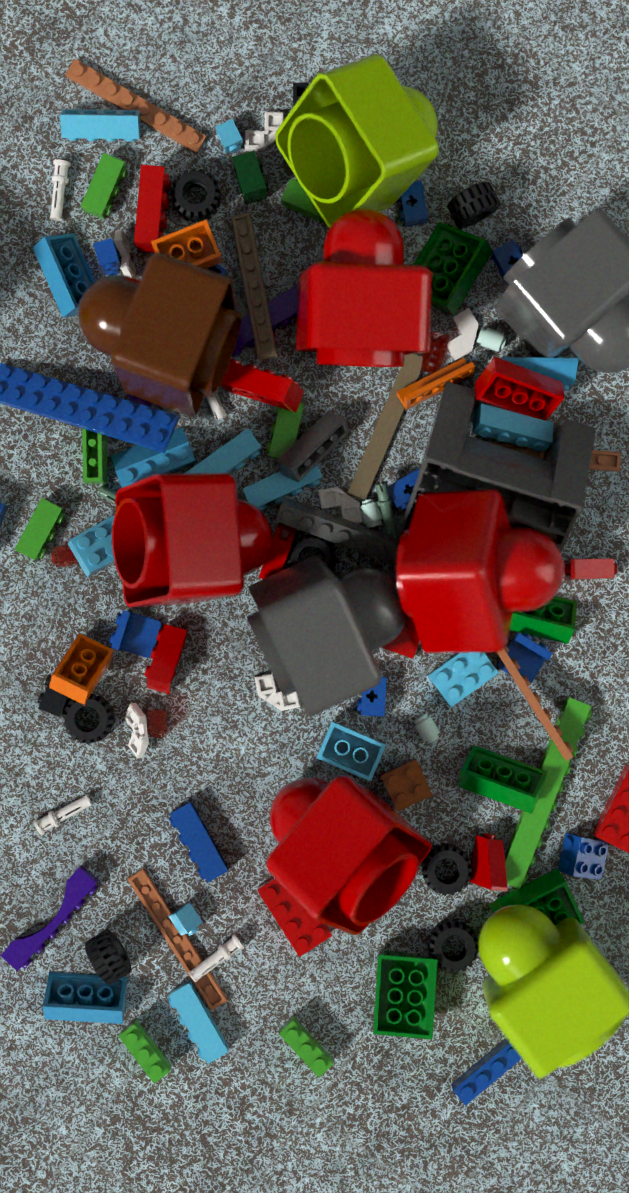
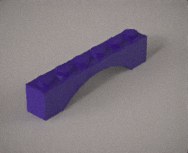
[0,865,99,971]

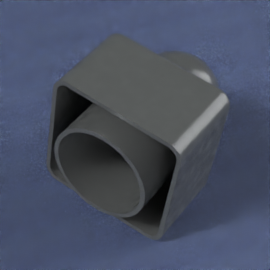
[494,206,629,373]
[246,556,408,718]

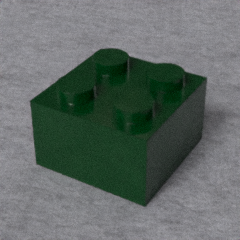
[232,150,269,205]

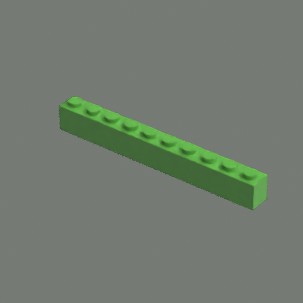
[505,697,592,889]

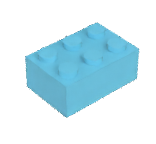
[67,515,115,578]
[427,652,499,707]
[316,721,386,781]

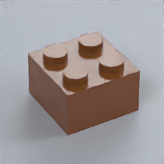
[380,758,433,812]

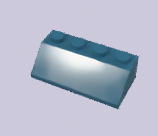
[32,233,95,318]
[499,357,578,391]
[111,427,197,488]
[43,972,127,1024]

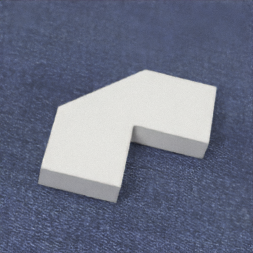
[245,112,284,151]
[114,229,136,278]
[445,308,479,361]
[318,487,363,523]
[254,673,300,711]
[124,703,149,758]

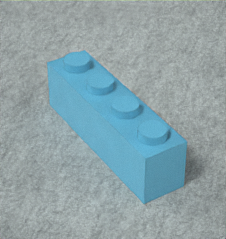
[60,109,141,142]
[472,403,554,452]
[185,428,262,474]
[243,465,323,511]
[168,979,229,1064]

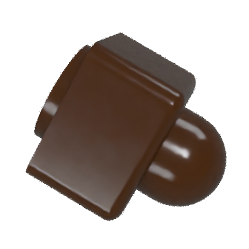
[78,253,242,418]

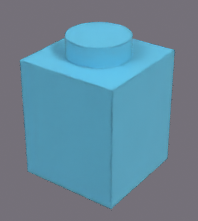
[215,119,243,153]
[168,903,203,936]

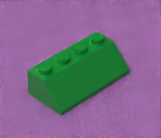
[510,596,577,644]
[458,745,548,814]

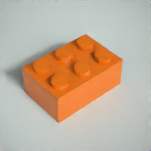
[151,220,222,269]
[49,633,114,705]

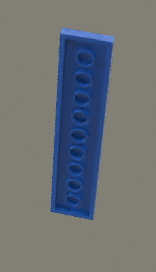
[0,363,179,453]

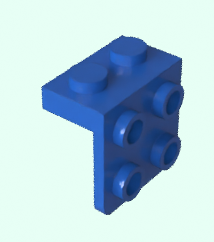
[110,610,162,658]
[497,632,553,683]
[558,832,609,880]

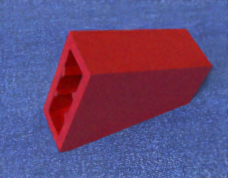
[258,523,297,579]
[564,559,617,580]
[469,833,508,891]

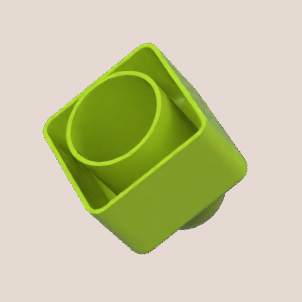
[275,54,439,228]
[478,905,629,1078]

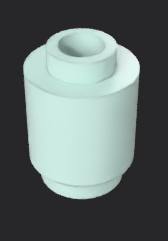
[477,327,507,352]
[359,499,383,528]
[413,713,440,743]

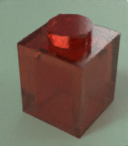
[51,545,80,568]
[147,709,169,738]

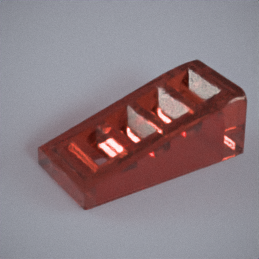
[421,331,449,374]

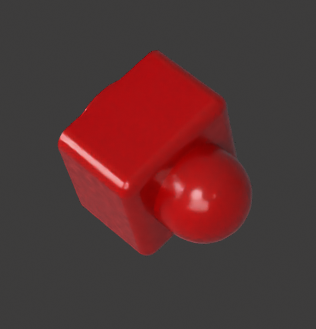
[296,208,432,367]
[112,473,272,607]
[397,489,564,653]
[266,775,432,935]

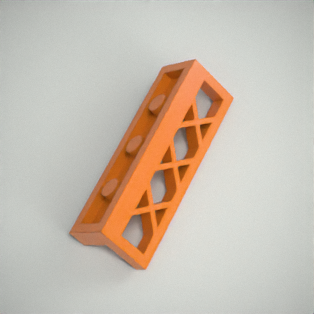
[396,358,475,410]

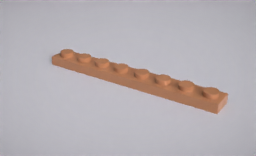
[65,59,207,154]
[496,646,574,761]

